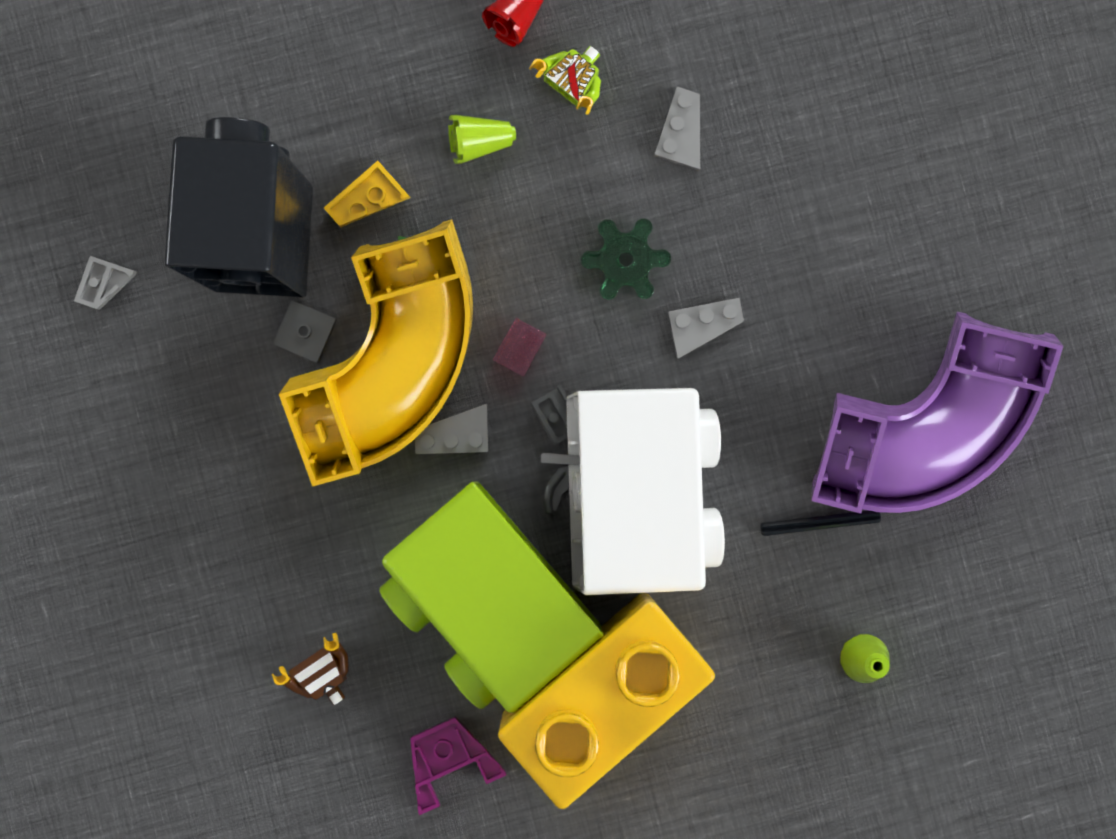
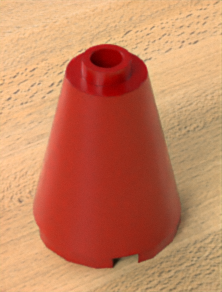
[482,0,544,47]

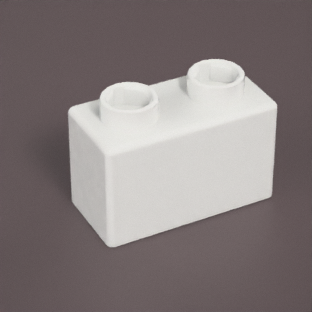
[566,388,725,595]

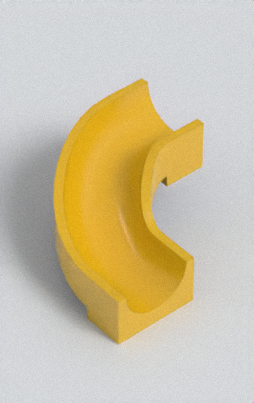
[279,219,473,487]

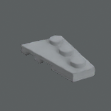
[654,87,700,171]
[668,298,744,359]
[415,404,489,454]

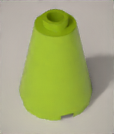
[448,115,516,164]
[840,634,890,683]

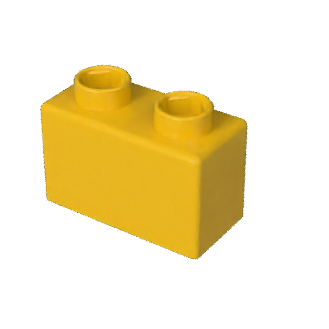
[498,593,715,809]

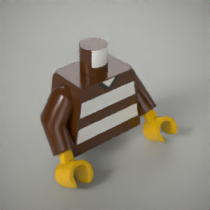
[272,633,349,706]

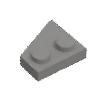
[74,256,137,310]

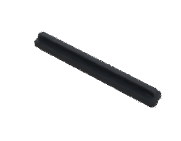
[760,510,881,536]

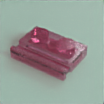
[493,318,547,377]

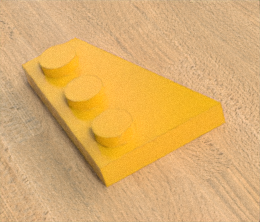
[324,160,410,227]

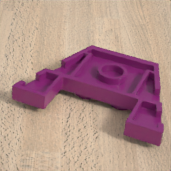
[410,716,507,815]

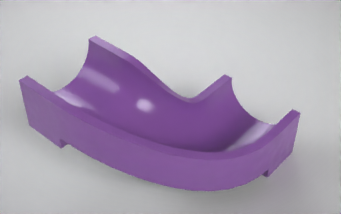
[812,312,1063,513]

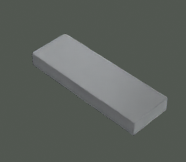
[541,453,580,465]

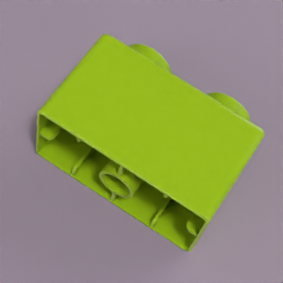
[379,481,604,713]

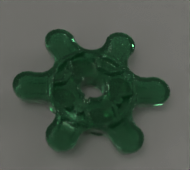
[581,218,671,300]

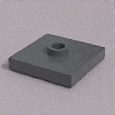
[273,300,337,364]

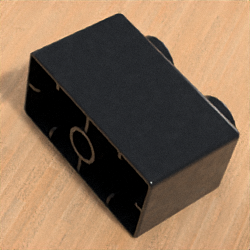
[165,117,313,297]

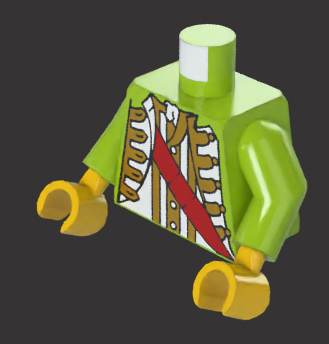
[529,46,601,115]

